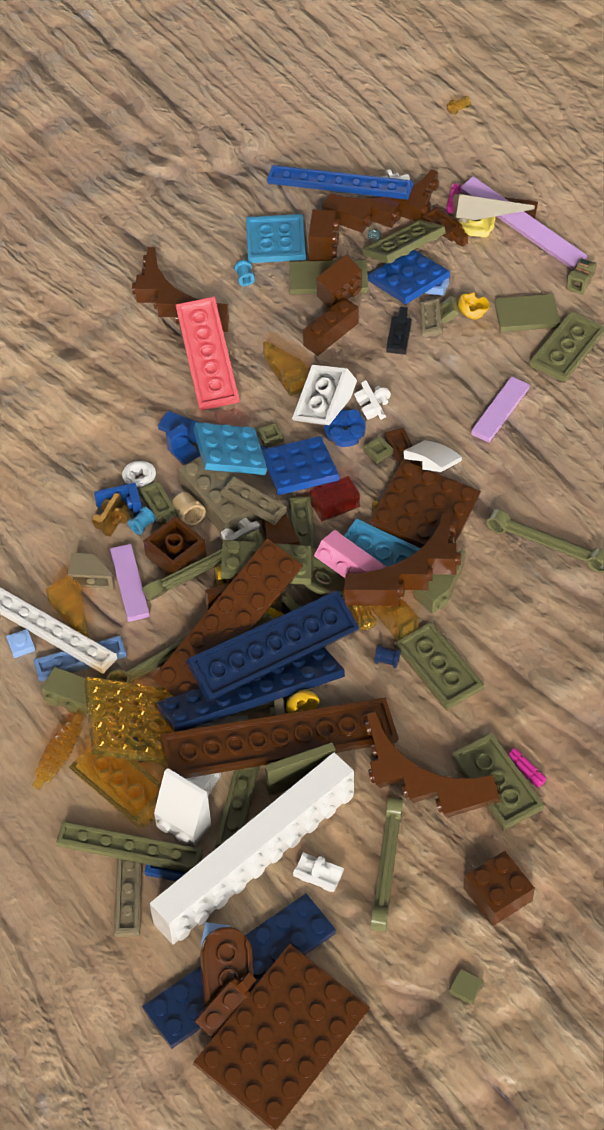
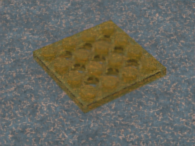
[84,677,174,764]

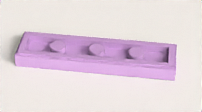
[471,376,530,443]
[110,544,150,622]

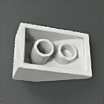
[292,365,357,425]
[154,768,212,847]

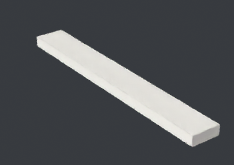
[0,587,117,674]

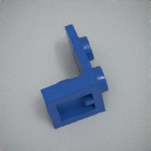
[166,423,201,465]
[94,483,142,517]

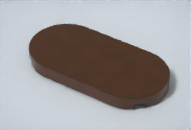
[200,927,254,1008]

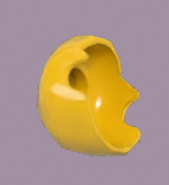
[458,292,490,320]
[286,690,320,713]

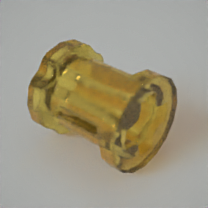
[351,606,377,631]

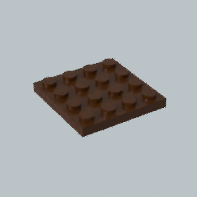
[369,460,481,548]

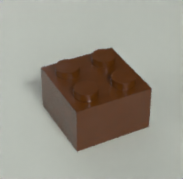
[309,209,339,261]
[316,254,362,309]
[143,516,207,576]
[464,851,535,926]

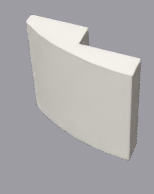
[404,440,462,472]

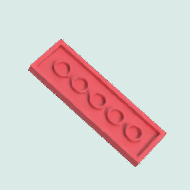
[176,297,240,411]

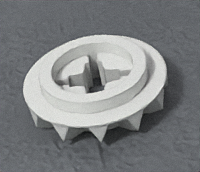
[122,461,156,488]

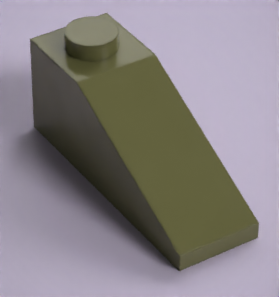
[414,549,466,614]

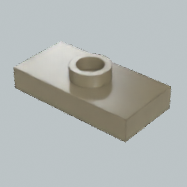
[420,298,443,337]

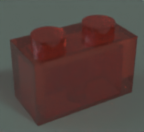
[310,476,360,522]

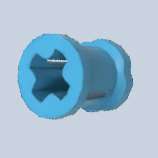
[234,260,255,286]
[127,507,156,535]

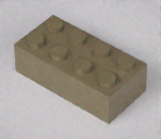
[178,456,262,533]

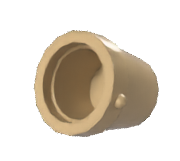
[172,492,206,527]

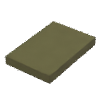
[495,294,560,332]
[265,743,336,795]

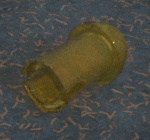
[447,96,471,114]

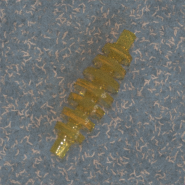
[32,714,83,790]

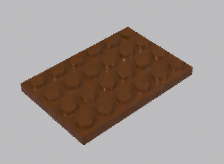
[193,944,370,1130]

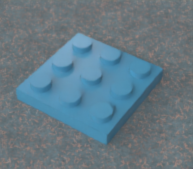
[246,214,306,263]
[193,422,267,475]

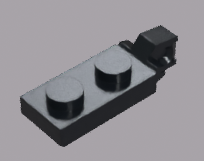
[386,307,412,355]

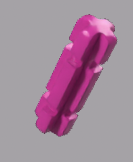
[446,183,461,214]
[508,748,546,787]

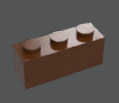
[303,298,359,356]

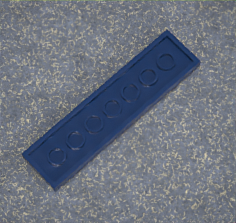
[186,590,360,702]
[157,647,345,732]
[142,893,336,1049]

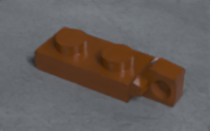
[422,207,468,247]
[194,972,256,1039]

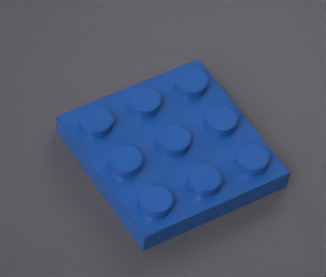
[368,250,450,305]
[262,436,339,495]

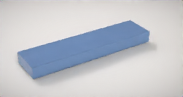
[33,635,127,682]

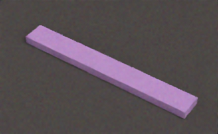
[460,176,587,271]

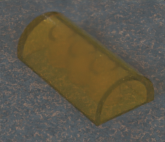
[69,734,161,828]

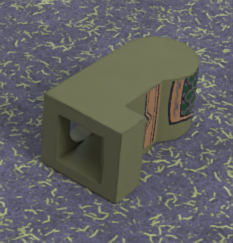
[567,258,597,295]

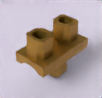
[92,493,130,537]

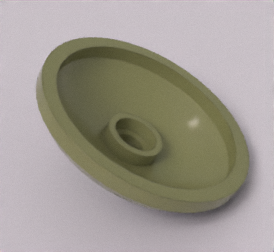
[305,548,345,598]

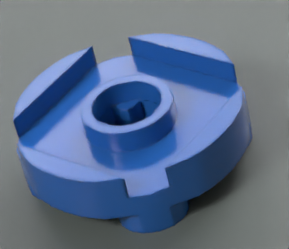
[324,409,366,447]

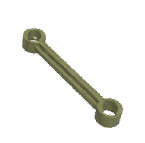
[486,509,604,573]
[142,530,265,601]
[107,635,187,696]
[371,796,403,932]

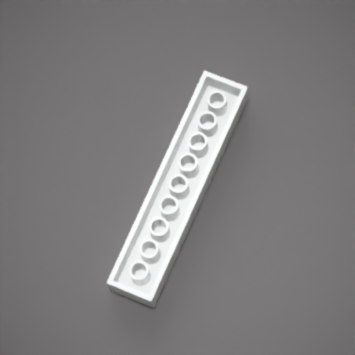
[149,753,354,945]

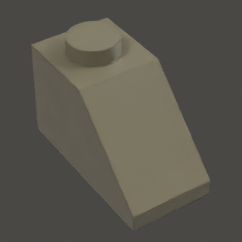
[68,552,114,589]

